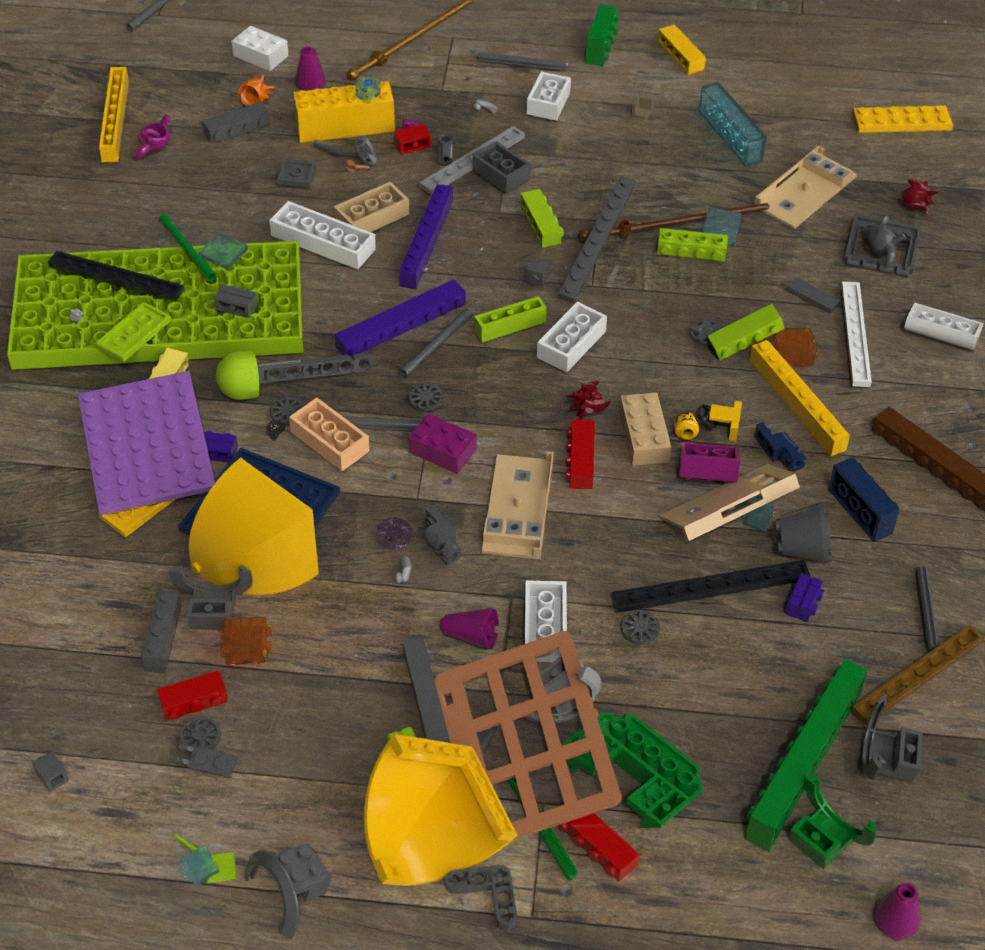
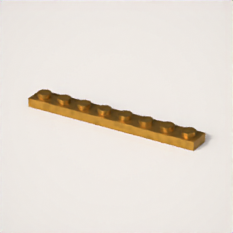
[851,624,985,725]

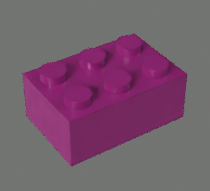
[408,413,477,474]
[679,442,740,483]

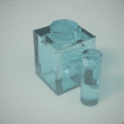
[742,497,774,533]

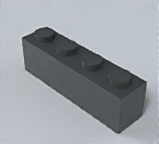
[202,102,270,144]
[142,590,182,673]

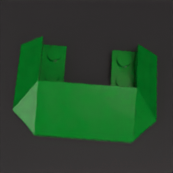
[561,712,703,828]

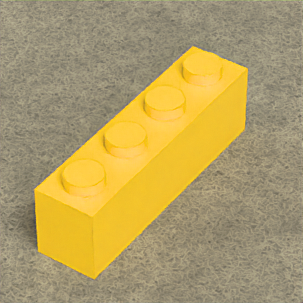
[658,24,706,75]

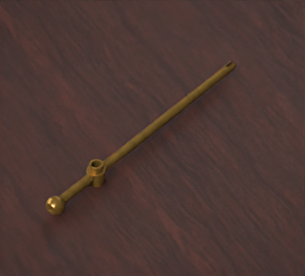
[346,0,473,81]

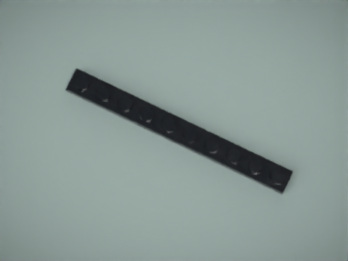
[611,560,811,613]

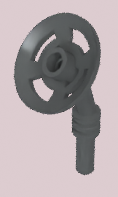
[314,135,377,166]

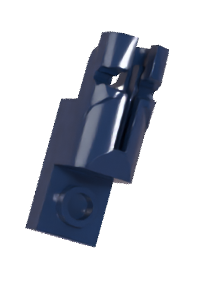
[754,422,807,471]

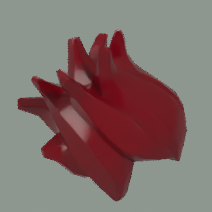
[898,179,939,215]
[566,381,611,420]

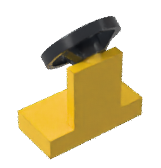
[696,401,742,441]

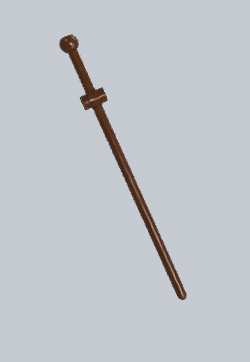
[578,203,770,243]

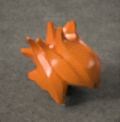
[238,75,274,106]

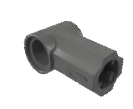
[438,133,453,166]

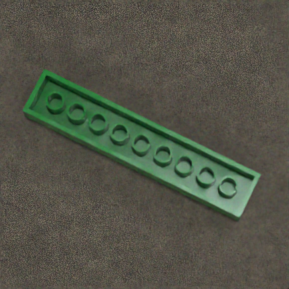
[744,659,868,852]

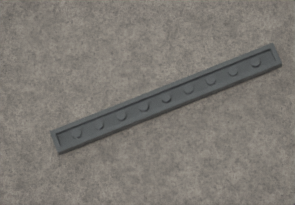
[558,175,636,303]

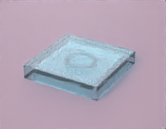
[703,207,742,246]
[199,233,248,269]

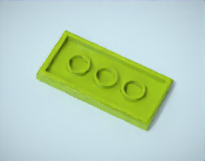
[95,302,172,363]

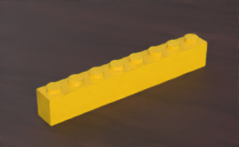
[99,67,129,163]
[750,340,850,456]

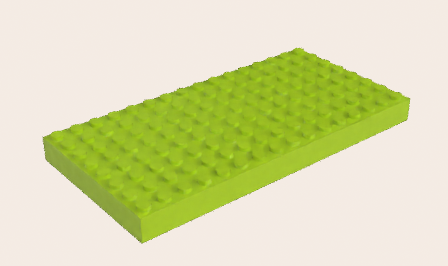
[7,241,304,370]

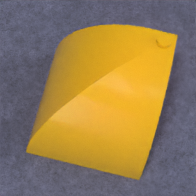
[189,458,319,595]
[364,734,518,886]

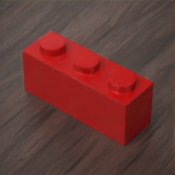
[157,670,228,721]

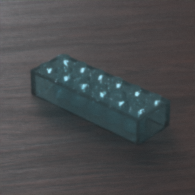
[699,82,767,167]

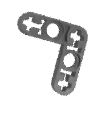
[445,865,517,931]

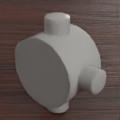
[69,309,83,322]

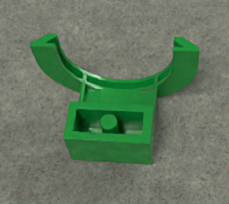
[790,775,876,870]

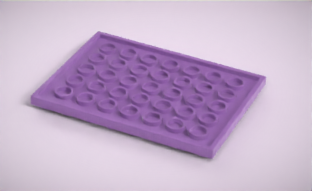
[78,371,215,515]

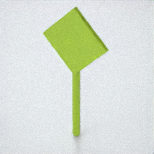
[174,834,237,884]

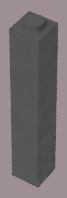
[403,636,450,743]

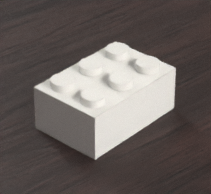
[232,26,289,71]
[527,72,571,121]

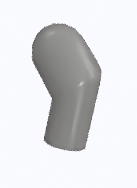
[473,99,498,114]
[395,556,412,584]

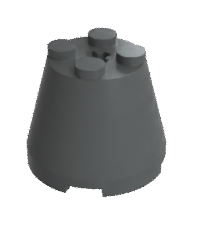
[776,502,832,562]

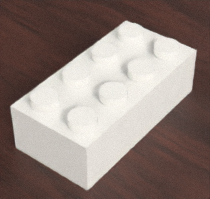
[537,302,607,373]
[524,581,567,662]

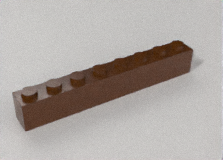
[871,406,985,511]

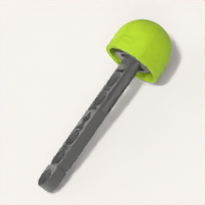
[216,350,372,400]

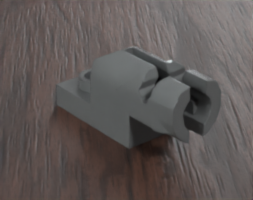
[425,506,462,565]

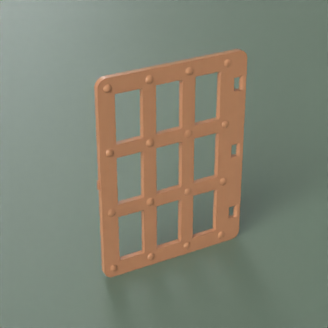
[435,631,622,840]

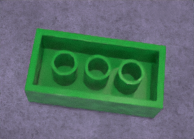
[585,4,620,67]

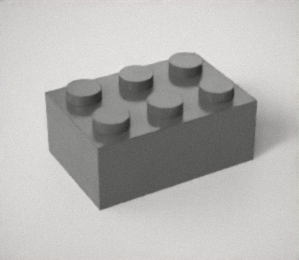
[473,141,530,194]

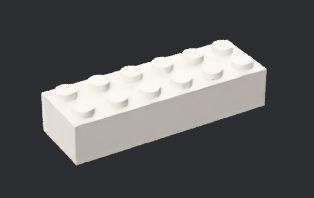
[269,201,376,270]

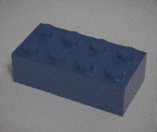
[828,457,900,542]

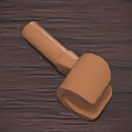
[346,160,370,173]

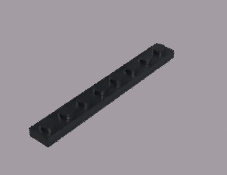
[48,251,184,302]

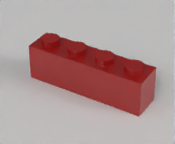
[566,419,595,490]
[557,797,640,882]

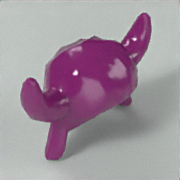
[133,115,170,160]

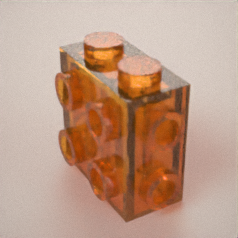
[773,328,818,366]
[220,616,272,665]

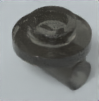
[265,420,286,441]

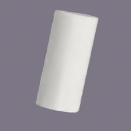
[904,303,984,350]

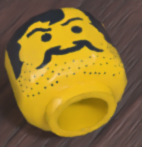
[674,412,699,440]

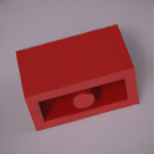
[394,124,431,155]

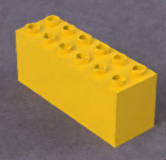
[293,81,395,143]

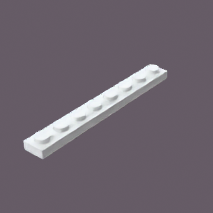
[841,282,872,387]

